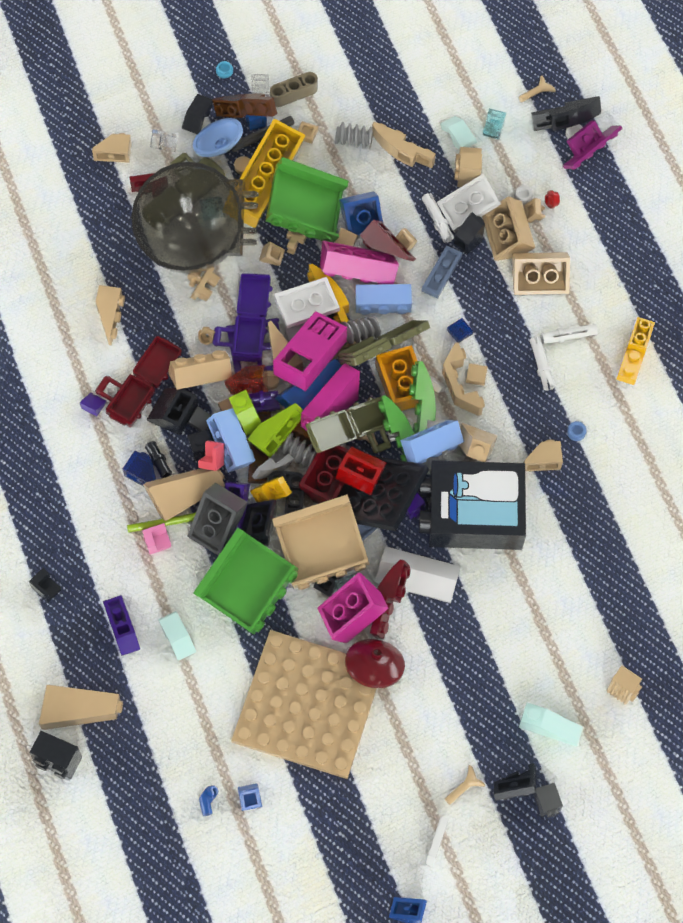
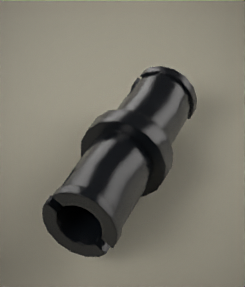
[145,441,172,478]

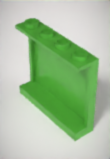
[265,157,349,243]
[193,528,299,635]

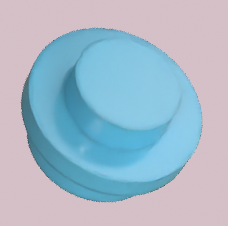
[216,61,233,78]

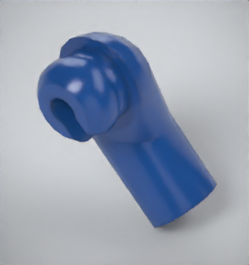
[199,785,219,816]

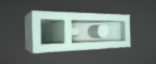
[519,702,583,747]

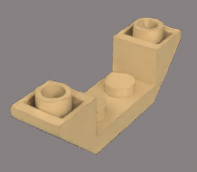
[442,342,485,416]

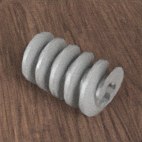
[335,122,373,149]
[340,316,381,345]
[282,433,317,468]

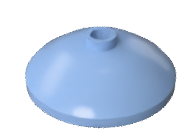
[193,118,243,157]

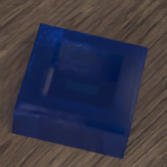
[447,318,473,343]

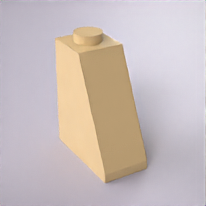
[459,423,498,462]

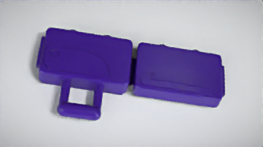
[213,273,273,362]

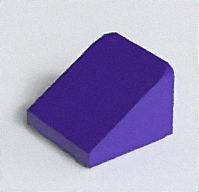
[80,392,107,417]

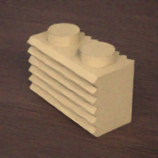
[607,666,642,705]

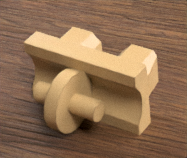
[187,266,220,301]

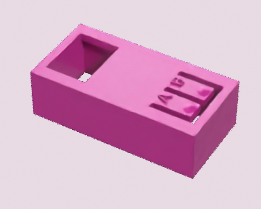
[273,311,347,391]

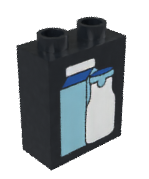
[419,461,526,550]

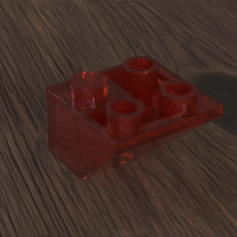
[225,365,268,395]

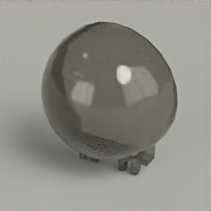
[131,162,259,274]

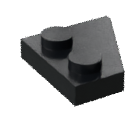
[493,763,537,801]

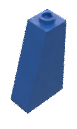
[275,359,342,410]

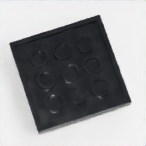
[337,456,429,531]

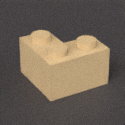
[454,147,482,187]

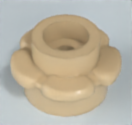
[198,327,215,345]

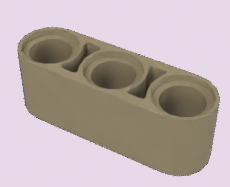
[270,72,318,107]

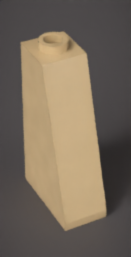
[143,468,225,521]
[39,685,123,730]

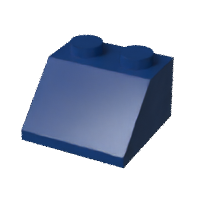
[339,191,383,237]

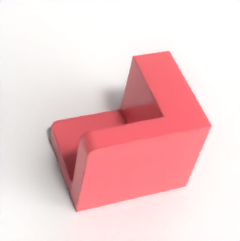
[198,440,224,471]

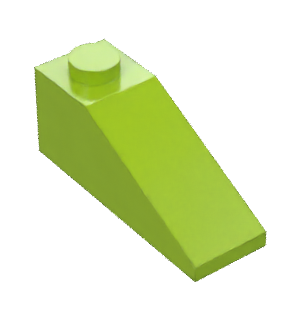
[247,403,303,458]

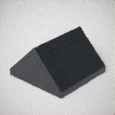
[242,499,277,546]

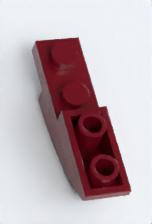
[370,559,411,640]

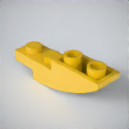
[307,264,349,323]
[616,317,655,385]

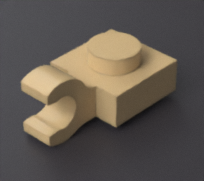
[287,231,307,255]

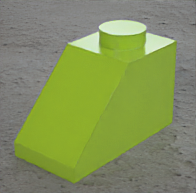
[229,390,262,437]

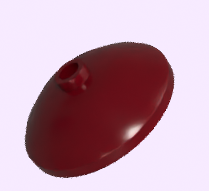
[345,639,405,688]

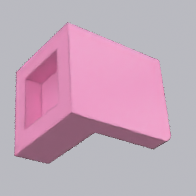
[142,523,171,554]

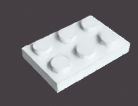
[437,174,501,233]
[274,277,340,329]

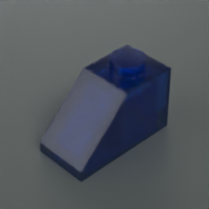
[122,451,156,487]

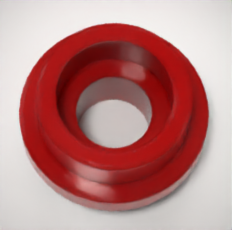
[545,190,560,209]

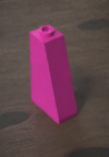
[301,363,360,430]

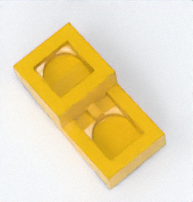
[250,476,292,502]

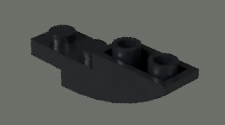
[531,96,601,131]

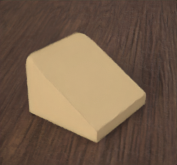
[259,242,285,266]

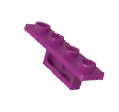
[563,121,623,170]

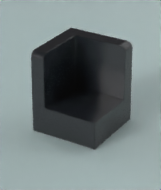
[29,568,61,603]

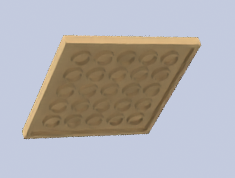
[231,630,377,779]

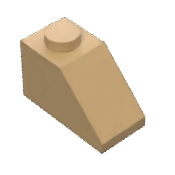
[92,133,132,163]
[524,440,563,471]

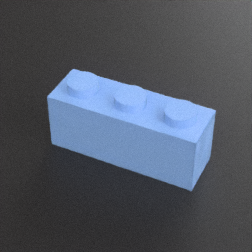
[355,284,412,315]
[206,408,255,473]
[401,420,464,464]

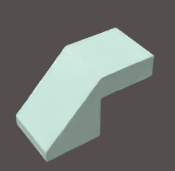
[440,116,477,149]
[158,611,196,661]

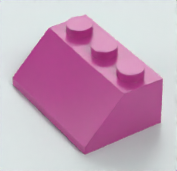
[318,572,389,643]

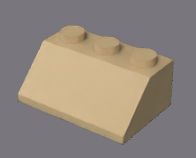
[482,196,535,261]
[512,252,570,295]
[168,350,232,390]

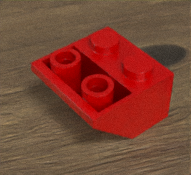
[335,447,387,495]

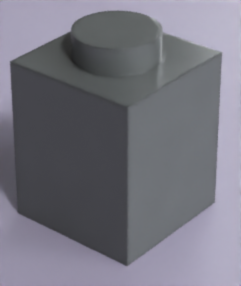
[533,783,563,818]

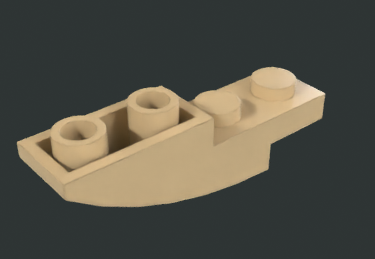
[372,122,436,168]

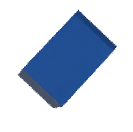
[389,897,427,923]

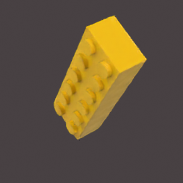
[223,118,306,228]

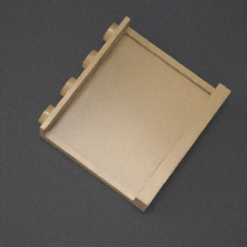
[272,495,370,590]

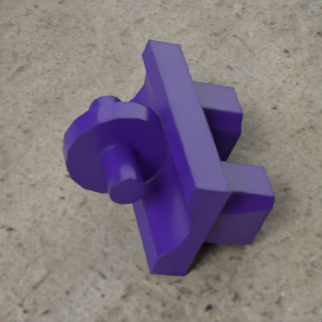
[249,390,280,413]

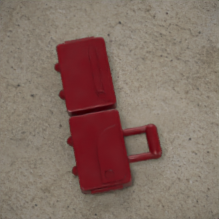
[95,336,182,427]

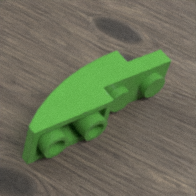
[409,361,436,434]
[378,395,414,463]

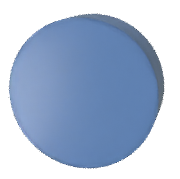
[567,421,587,441]

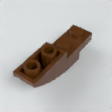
[212,93,277,118]

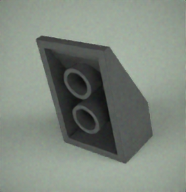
[187,483,248,556]

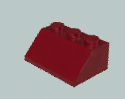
[299,445,348,504]

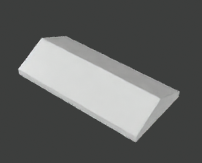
[375,546,461,603]

